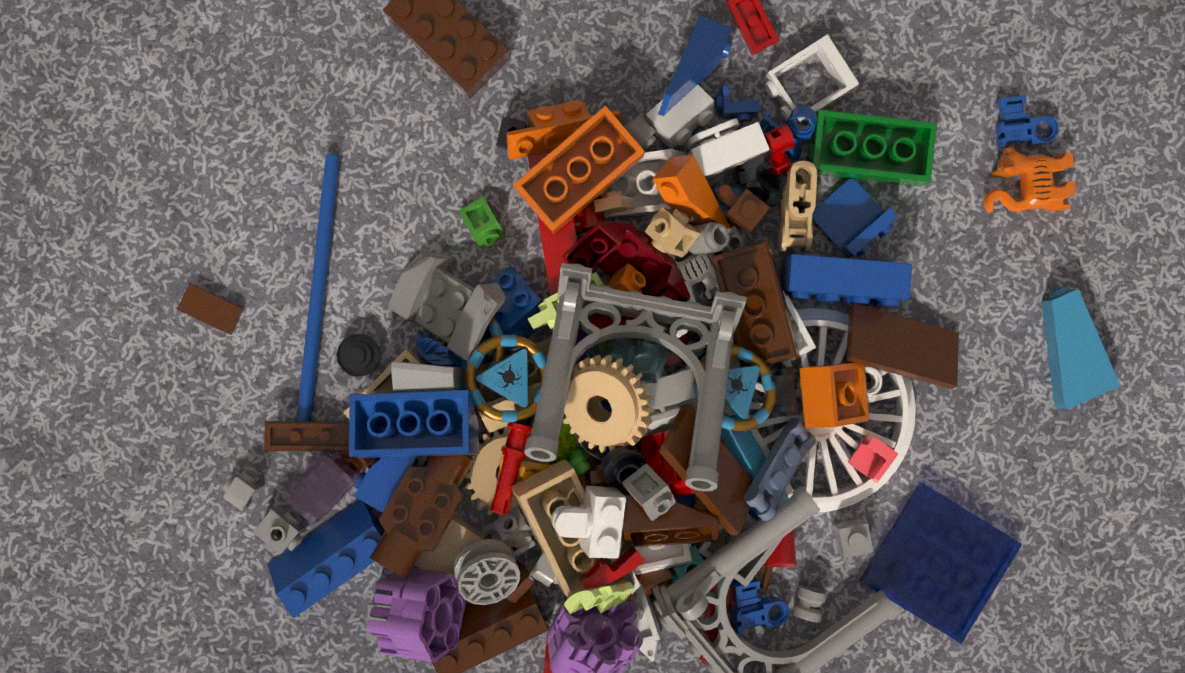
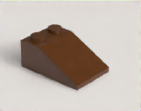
[623,492,718,548]

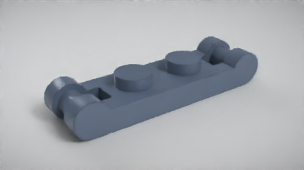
[744,418,816,521]

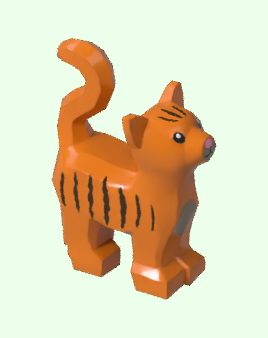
[983,147,1076,213]

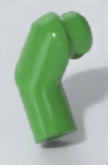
[566,448,591,476]

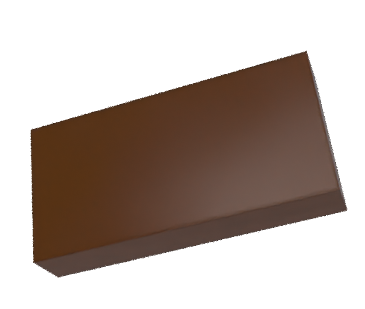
[177,283,244,335]

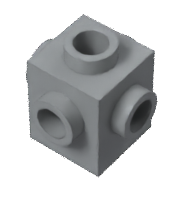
[252,506,306,555]

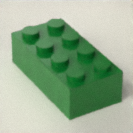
[806,110,937,187]

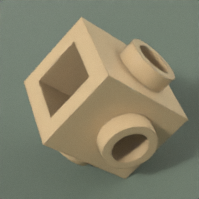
[645,207,700,258]

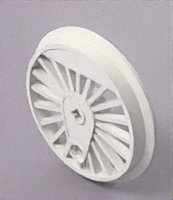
[723,308,916,512]

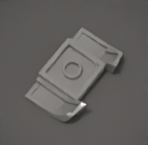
[388,252,506,361]

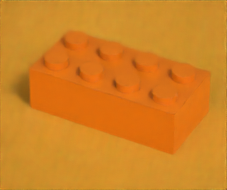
[513,106,645,234]

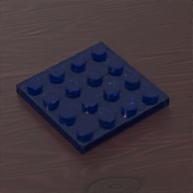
[859,482,1022,644]

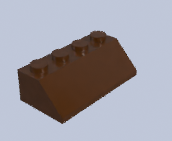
[432,586,550,673]

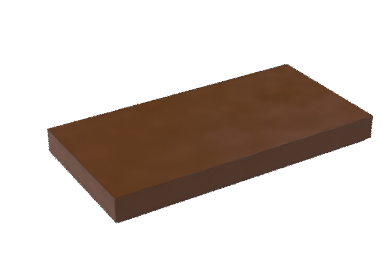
[711,240,800,368]
[846,303,959,389]
[659,404,753,535]

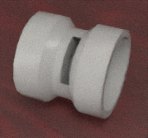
[792,585,828,623]

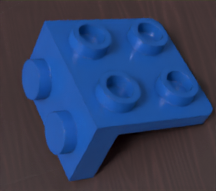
[812,178,898,258]
[487,266,545,353]

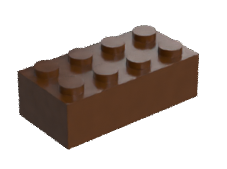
[383,0,510,99]

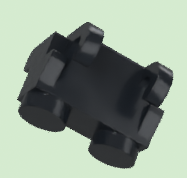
[732,155,788,207]
[759,367,802,418]

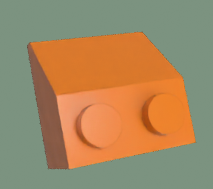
[800,362,869,428]

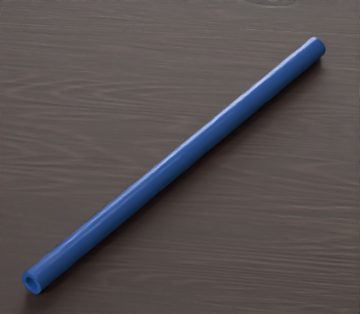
[296,154,340,421]

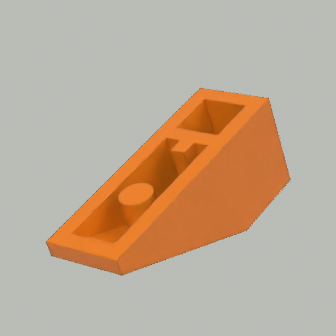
[653,154,730,230]

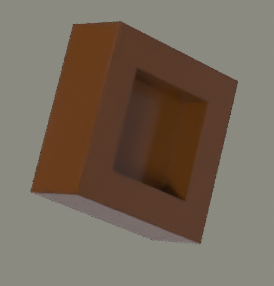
[507,560,535,603]

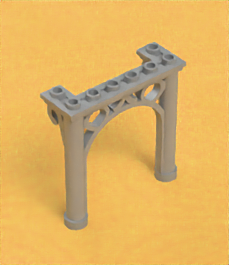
[524,263,747,491]
[652,485,900,673]

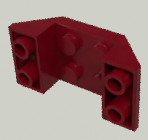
[562,221,691,324]

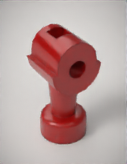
[764,124,795,176]

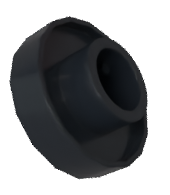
[336,334,381,377]
[600,445,646,488]

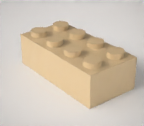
[511,459,616,599]

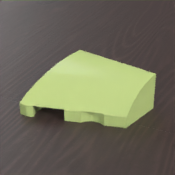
[564,578,634,614]

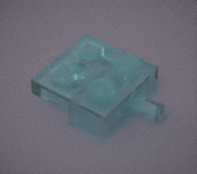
[585,338,671,383]

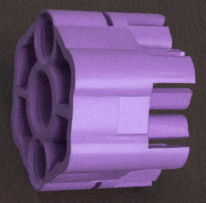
[367,569,466,663]
[546,599,643,673]

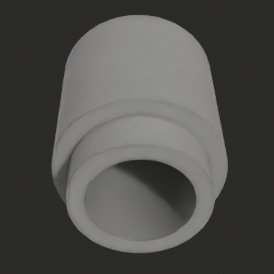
[689,222,729,255]

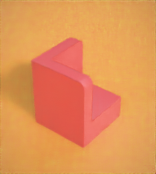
[848,434,898,483]

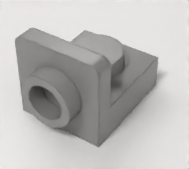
[622,463,676,521]

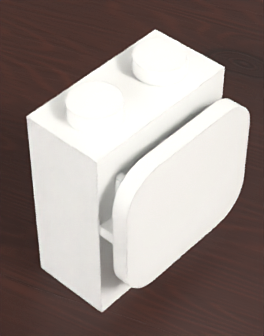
[686,118,770,181]
[636,369,697,448]

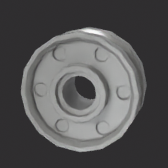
[453,539,520,605]

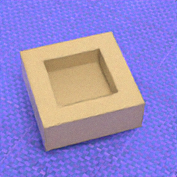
[594,191,635,214]

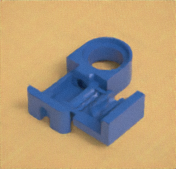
[995,95,1059,148]
[759,106,818,160]
[730,577,789,636]

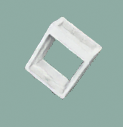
[764,34,859,124]

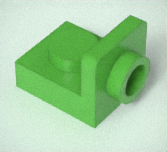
[458,196,506,249]

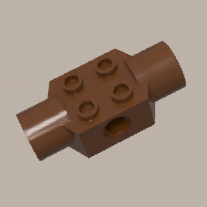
[369,455,473,578]

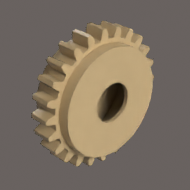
[563,355,654,453]
[464,426,551,518]

